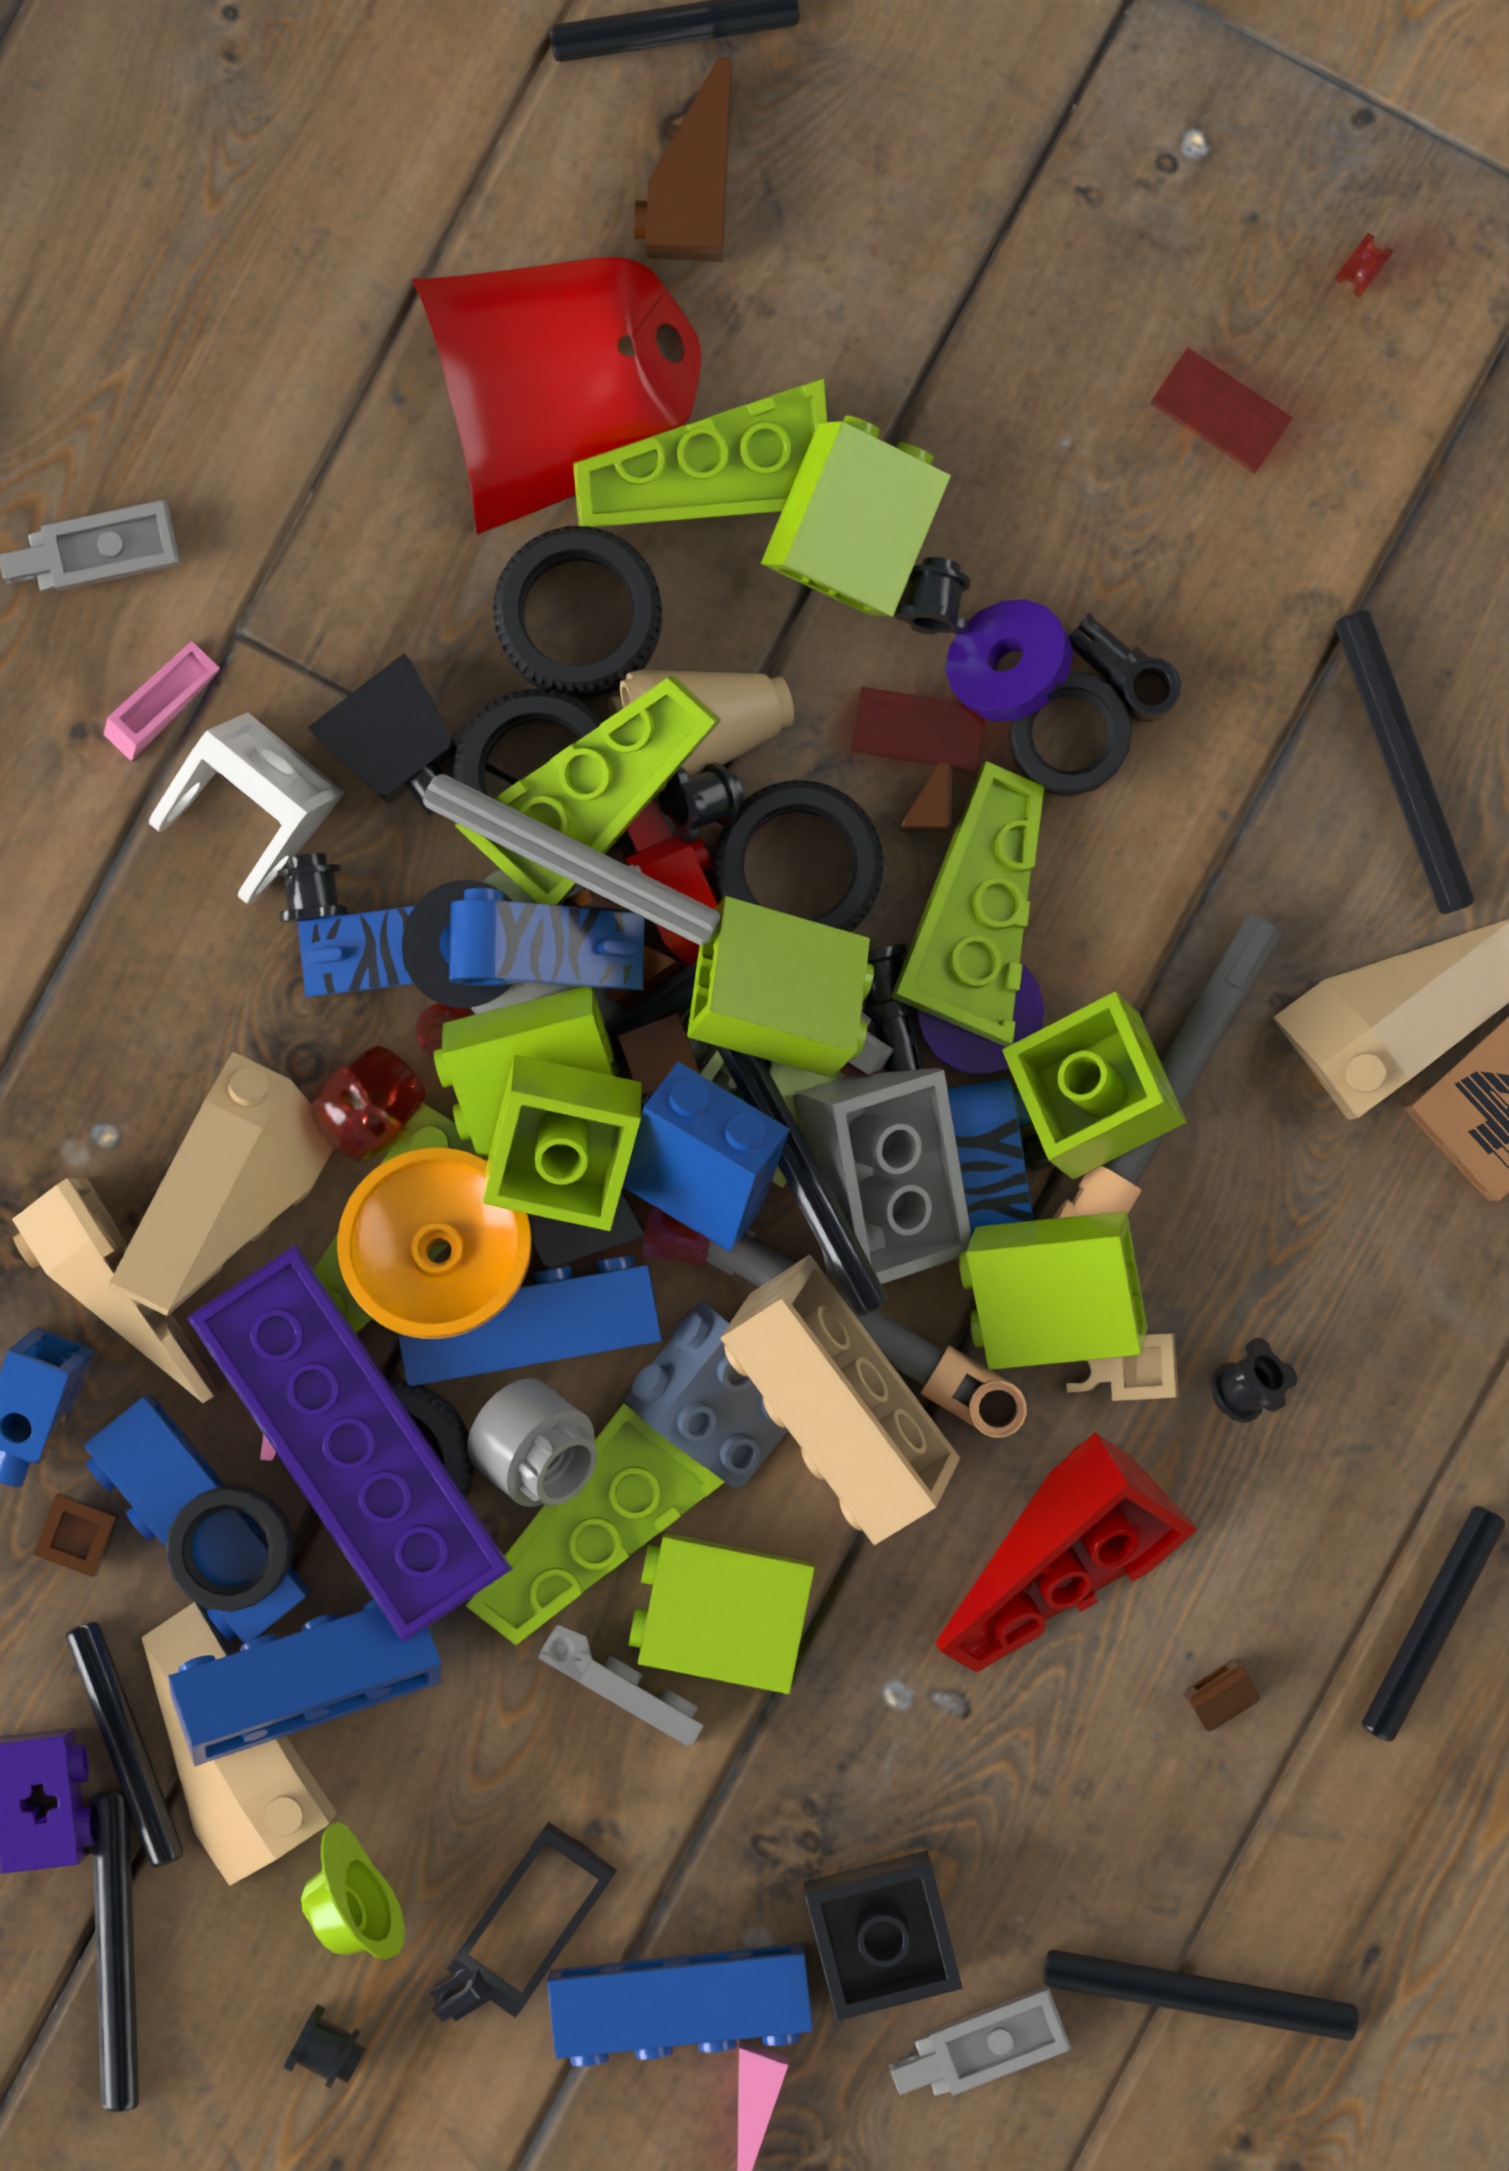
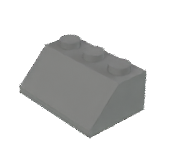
[795,1068,972,1284]

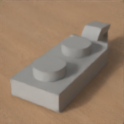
[0,500,182,592]
[538,1625,704,1746]
[889,1985,1072,2096]

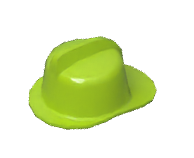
[301,1822,405,1960]

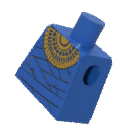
[0,1327,95,1487]

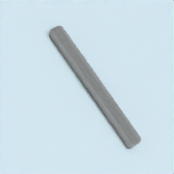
[423,774,721,945]

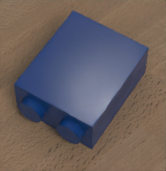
[622,1062,789,1253]

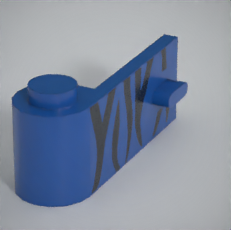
[449,888,644,991]
[298,906,450,997]
[947,1077,1033,1237]

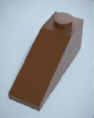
[634,57,732,262]

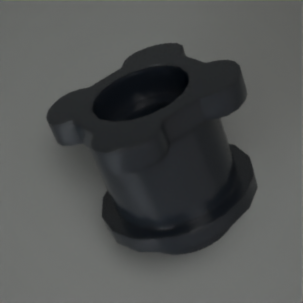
[894,557,971,635]
[659,762,744,844]
[277,853,348,923]
[1211,1338,1297,1423]
[283,2004,366,2089]

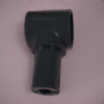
[1069,613,1181,722]

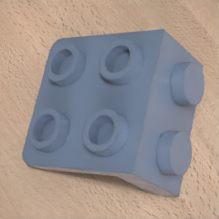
[623,1301,788,1488]

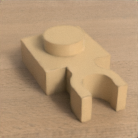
[1066,1333,1179,1401]

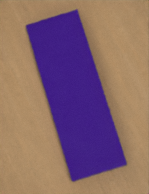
[187,1245,513,1643]

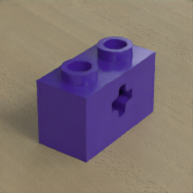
[0,1728,96,1874]

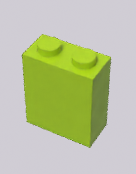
[761,416,951,617]
[687,896,874,1078]
[434,987,622,1161]
[959,1211,1148,1370]
[628,1532,815,1694]

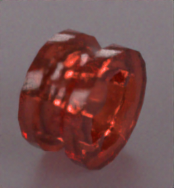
[1334,232,1394,298]
[416,1003,469,1059]

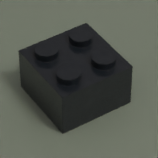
[804,1850,963,2021]

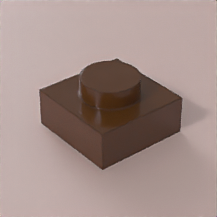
[33,1493,120,1577]

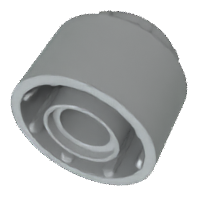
[467,1378,597,1507]

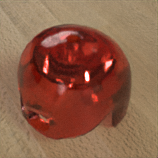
[310,1046,426,1162]

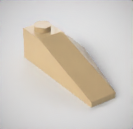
[1272,919,1509,1120]
[108,1052,339,1316]
[12,1178,222,1403]
[142,1602,337,1886]

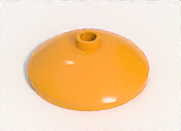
[337,1147,532,1339]

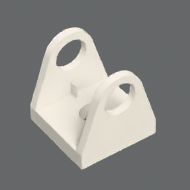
[149,712,346,905]

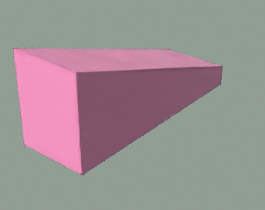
[103,641,220,762]
[737,2040,788,2171]

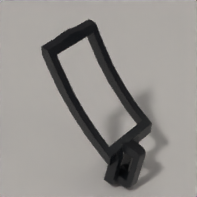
[430,1822,617,2022]

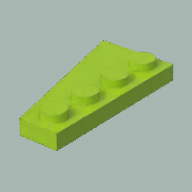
[455,676,721,906]
[466,1402,725,1645]

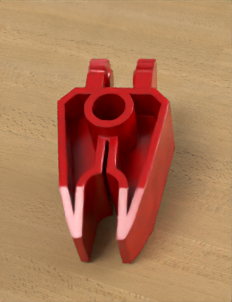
[624,799,717,967]

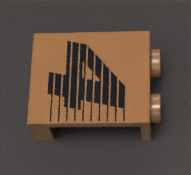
[1402,1010,1509,1201]

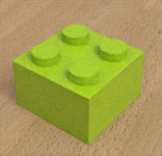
[1002,991,1187,1180]
[482,1054,642,1231]

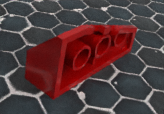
[935,1432,1197,1673]

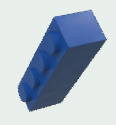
[398,1254,663,1387]
[83,1394,312,1644]
[168,1599,441,1767]
[547,1943,813,2066]

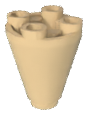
[608,670,794,797]

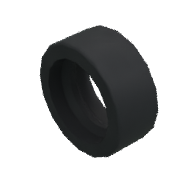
[1008,671,1132,796]
[166,1485,294,1612]

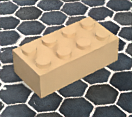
[720,1255,960,1546]

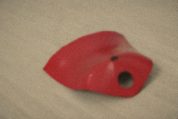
[412,257,701,534]

